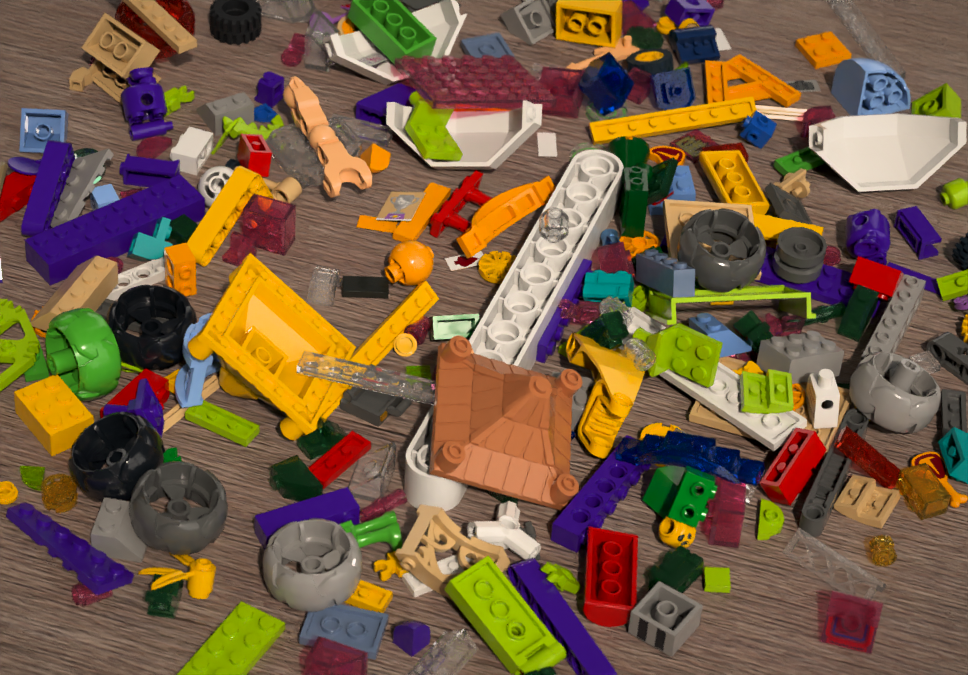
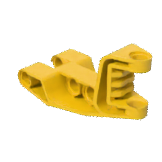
[566,332,647,458]

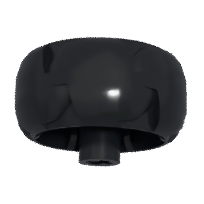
[106,285,197,370]
[68,412,165,502]

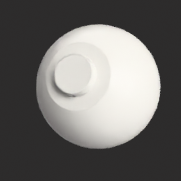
[198,166,234,208]

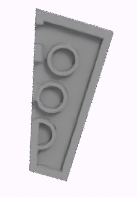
[50,148,114,228]

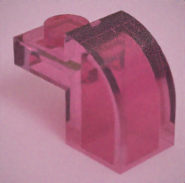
[800,106,836,141]

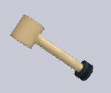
[225,159,302,207]

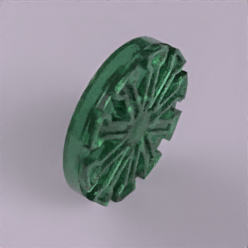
[626,26,664,49]

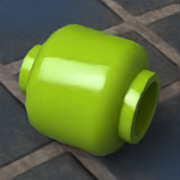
[940,178,968,210]

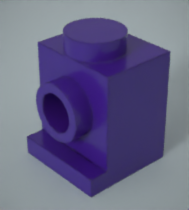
[255,71,284,108]

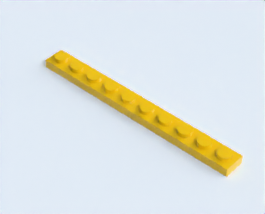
[305,281,439,436]

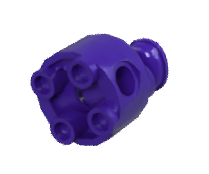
[121,67,168,126]
[845,209,891,265]

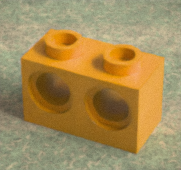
[164,242,197,297]

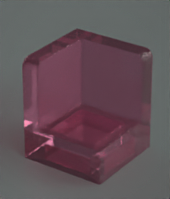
[622,67,652,105]
[222,231,257,267]

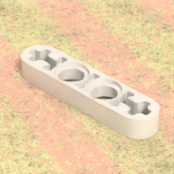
[106,257,165,301]

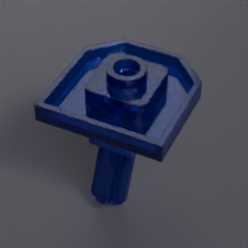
[650,67,696,111]

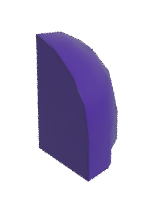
[393,621,431,657]

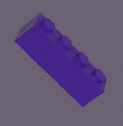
[255,487,360,550]

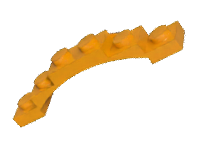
[456,176,556,258]

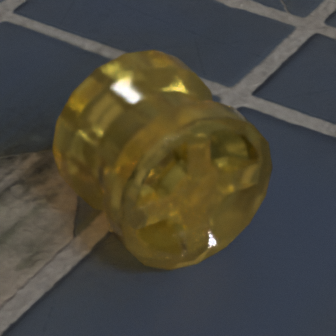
[869,535,897,567]

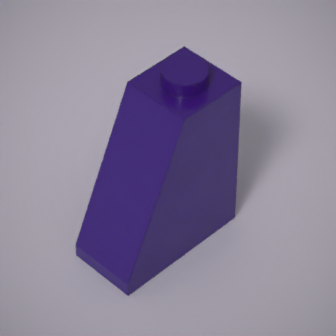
[356,83,418,134]

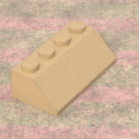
[30,255,118,331]

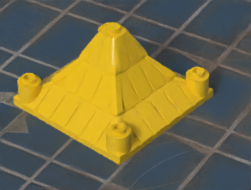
[188,253,356,441]

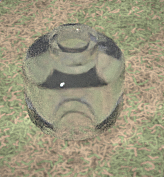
[539,207,569,243]

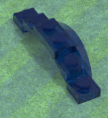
[615,430,765,486]

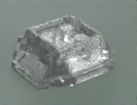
[265,116,363,189]

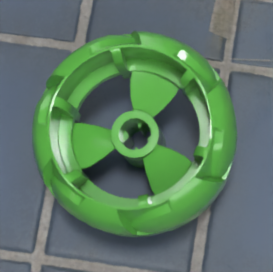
[45,308,121,401]

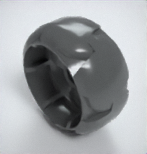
[677,208,766,292]
[129,461,228,555]

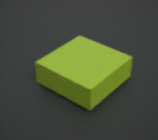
[703,567,731,593]

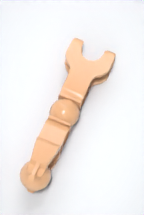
[283,76,372,198]

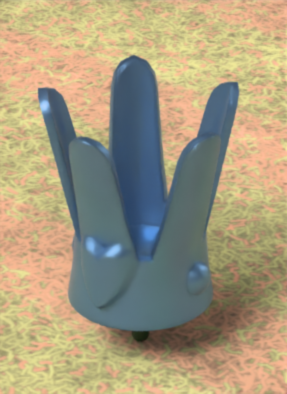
[601,229,625,260]

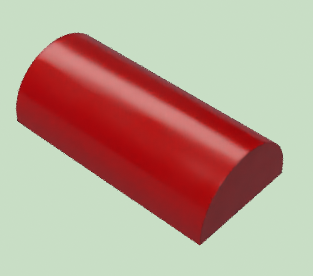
[584,527,638,627]

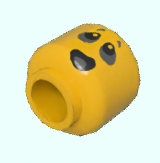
[658,516,696,550]

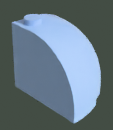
[831,58,911,116]

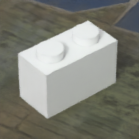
[170,127,214,175]

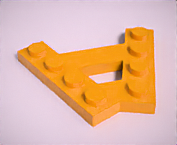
[704,54,801,108]

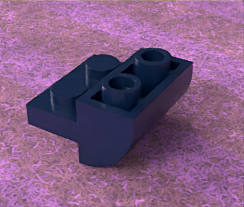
[668,25,720,65]

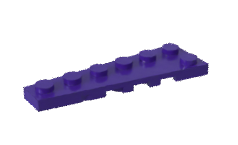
[6,503,134,595]

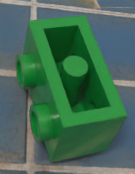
[668,466,718,528]

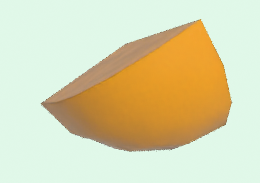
[360,143,391,174]

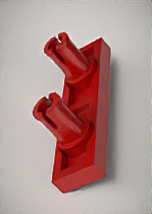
[430,170,493,238]

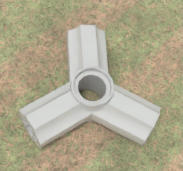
[467,501,541,560]

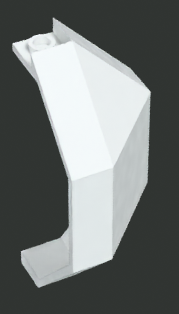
[323,0,467,85]
[386,100,542,170]
[809,113,967,192]

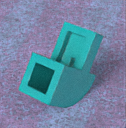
[127,217,173,262]

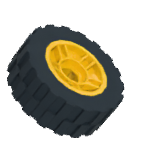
[627,48,674,81]

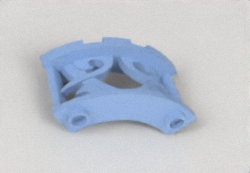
[174,313,221,408]

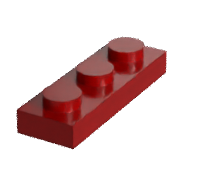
[305,431,371,489]

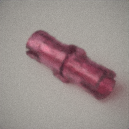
[359,488,407,523]

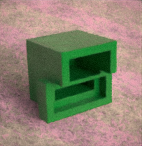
[643,463,708,519]

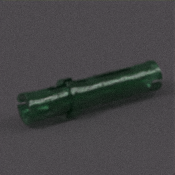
[778,302,846,332]

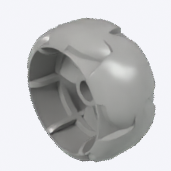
[849,352,941,434]
[263,518,362,612]

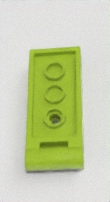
[444,555,566,675]

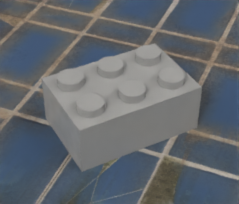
[756,331,844,384]

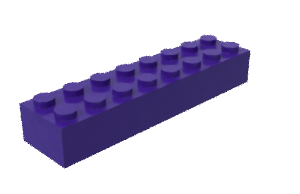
[25,174,205,286]

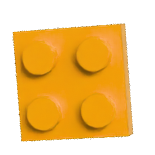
[795,31,852,69]

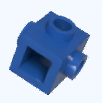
[740,110,777,149]

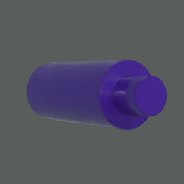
[129,119,173,141]

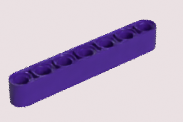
[508,558,617,675]

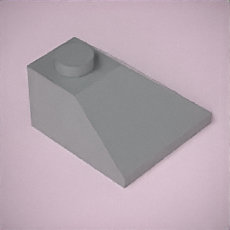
[500,0,556,45]

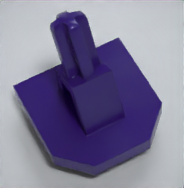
[103,378,165,438]

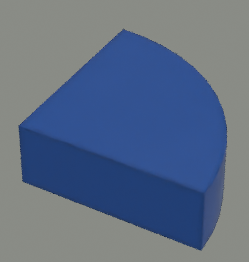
[254,103,278,122]

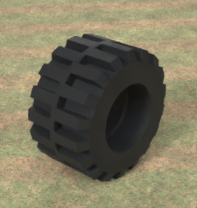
[210,0,262,45]

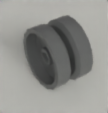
[772,227,827,283]

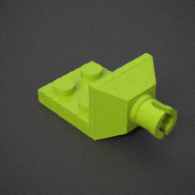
[405,90,463,161]
[631,323,723,388]

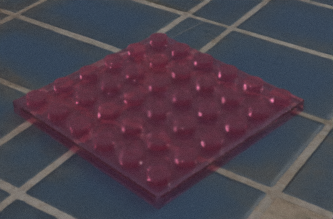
[394,55,557,109]

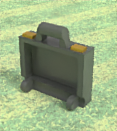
[340,364,412,427]

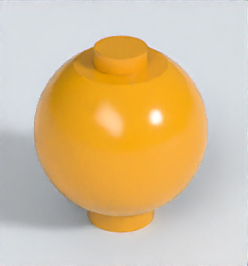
[384,240,434,286]

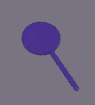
[8,157,41,175]

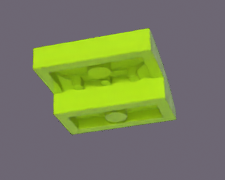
[740,369,794,414]

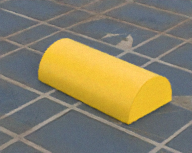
[699,150,770,215]

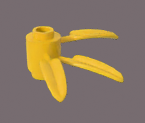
[138,552,216,599]

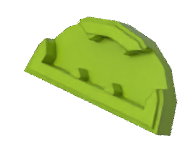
[757,499,784,540]

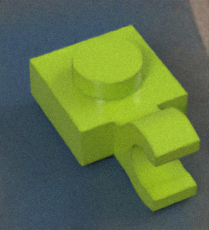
[163,86,195,117]

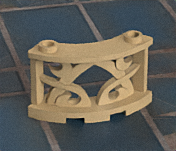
[395,504,511,600]

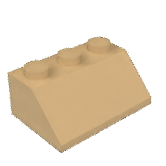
[81,13,160,79]
[88,59,161,105]

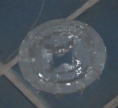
[599,296,634,329]

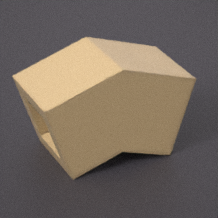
[69,66,92,92]

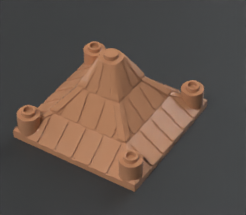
[429,336,583,511]

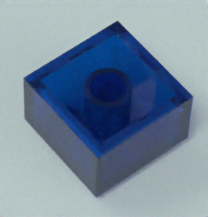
[578,52,635,116]

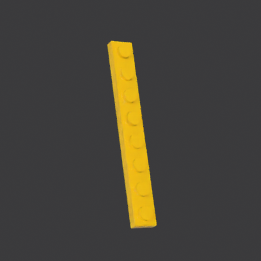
[588,96,757,146]

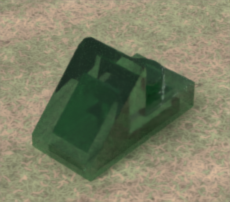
[297,417,347,460]

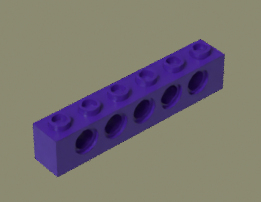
[551,435,653,553]

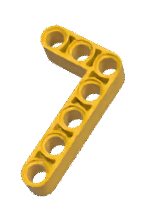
[187,166,273,267]

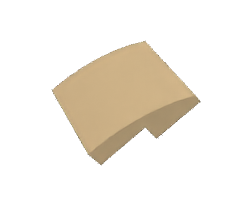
[834,475,900,529]

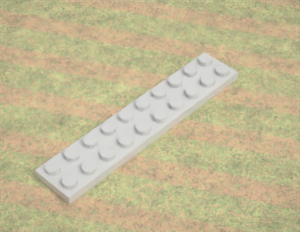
[601,307,807,451]

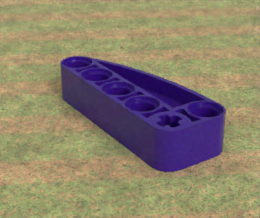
[21,140,75,237]

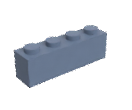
[636,249,695,297]

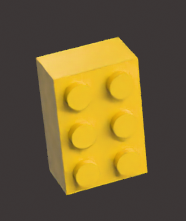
[556,0,622,48]
[14,374,94,456]

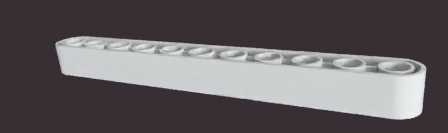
[404,150,624,512]

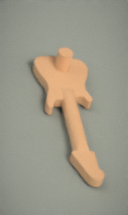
[562,35,640,79]

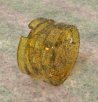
[41,474,78,513]

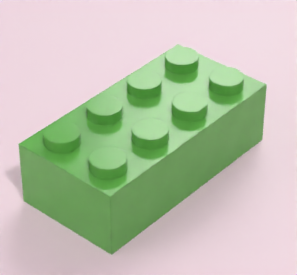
[348,0,437,71]

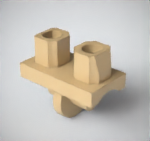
[774,168,810,198]

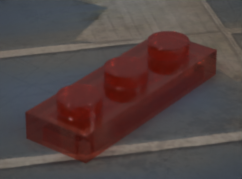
[834,426,902,489]

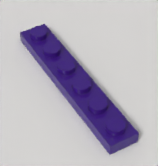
[536,259,593,364]

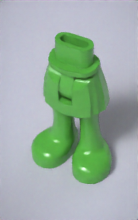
[339,510,403,551]

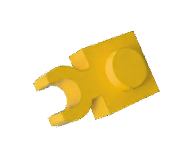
[373,551,409,581]

